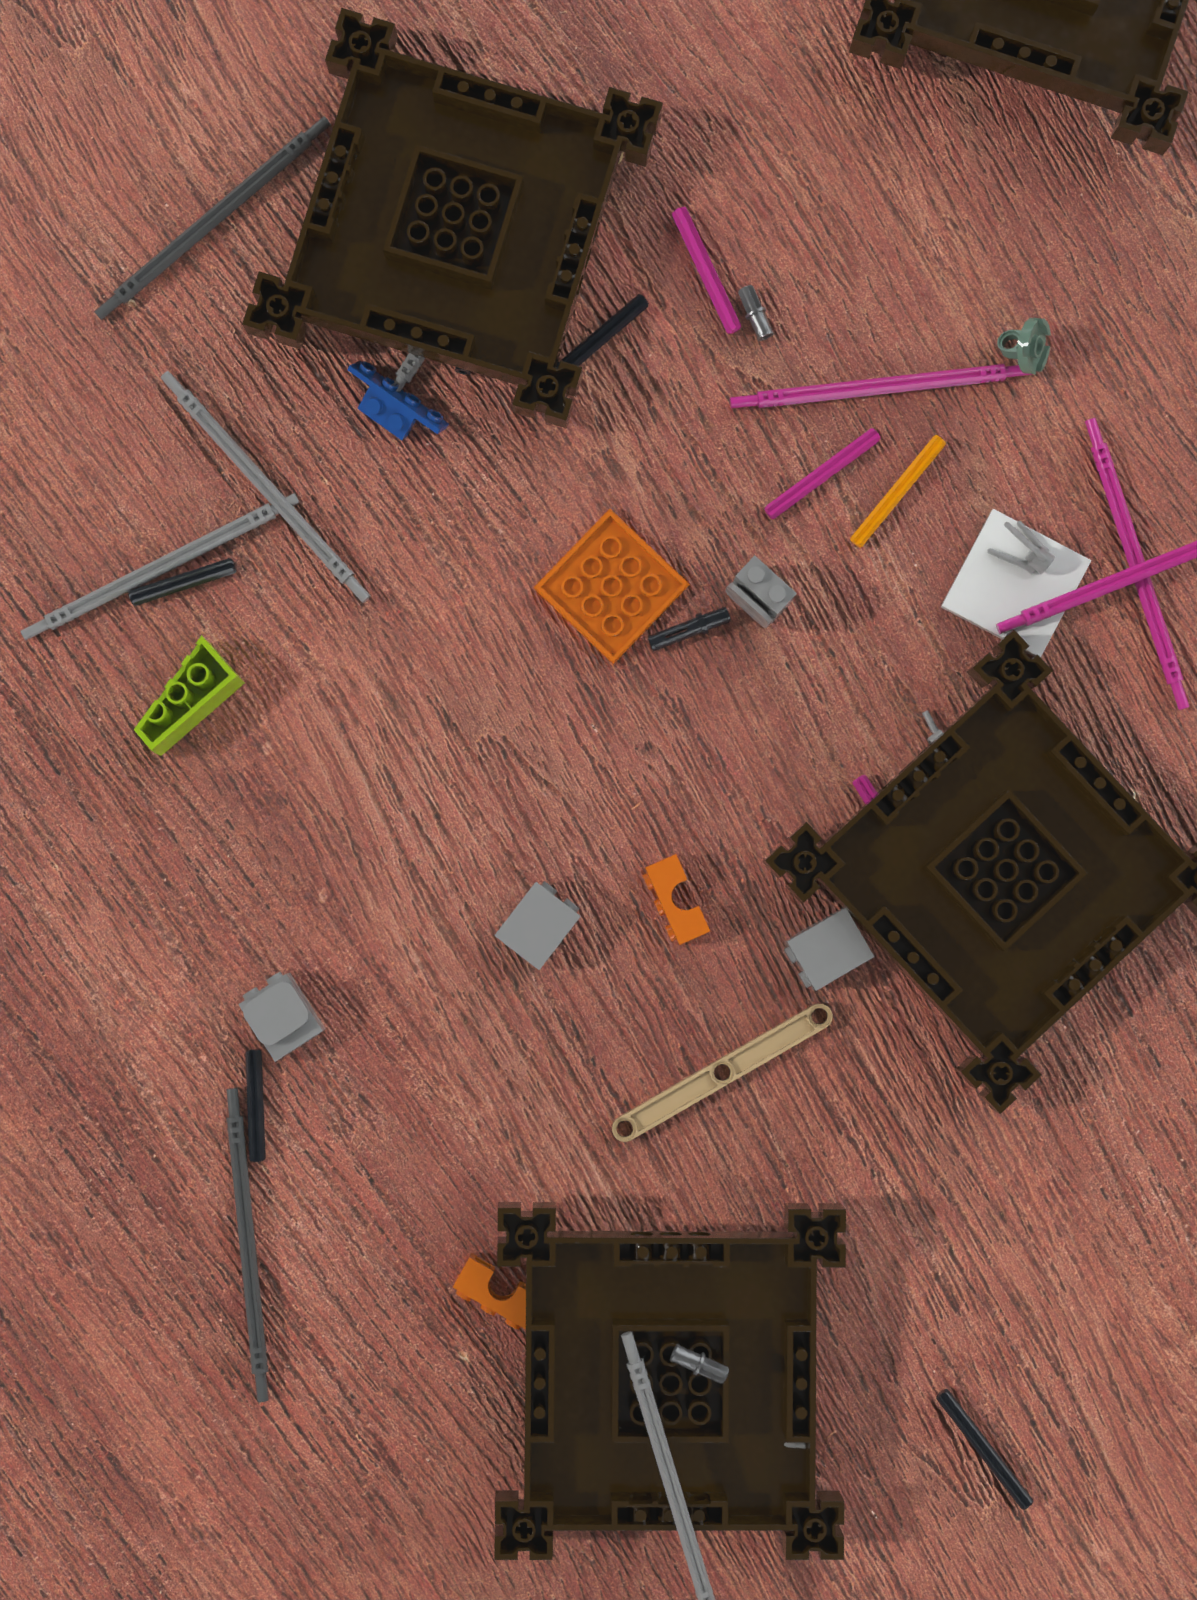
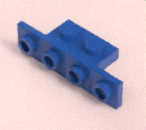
[347,361,449,440]

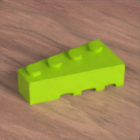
[134,635,245,756]

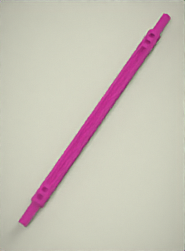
[730,364,1032,409]
[1085,418,1190,710]
[996,541,1197,634]

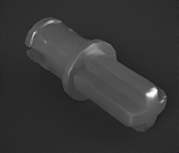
[738,285,774,341]
[670,1344,729,1383]

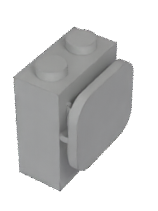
[725,555,797,628]
[494,881,581,970]
[784,908,875,991]
[238,972,326,1062]

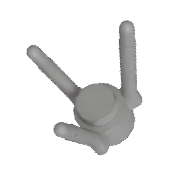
[988,521,1055,574]

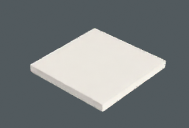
[941,509,1091,657]

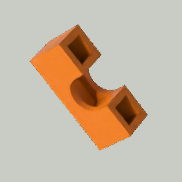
[642,854,710,945]
[452,1253,526,1330]

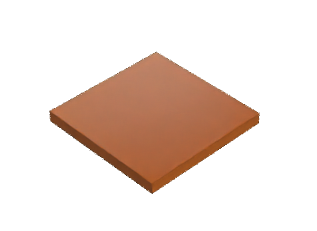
[533,509,690,665]

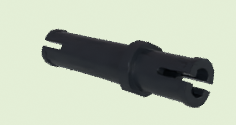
[647,606,731,651]

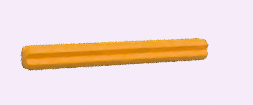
[850,435,946,548]

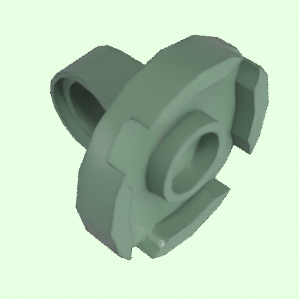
[997,318,1051,374]

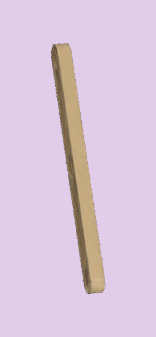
[612,1003,833,1142]

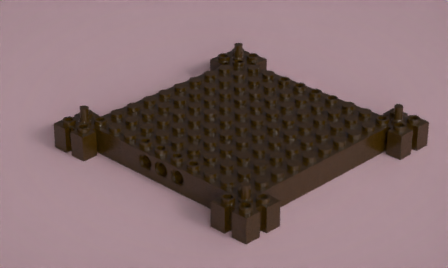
[849,0,1189,156]
[242,8,663,429]
[762,630,1197,1114]
[494,1202,846,1560]

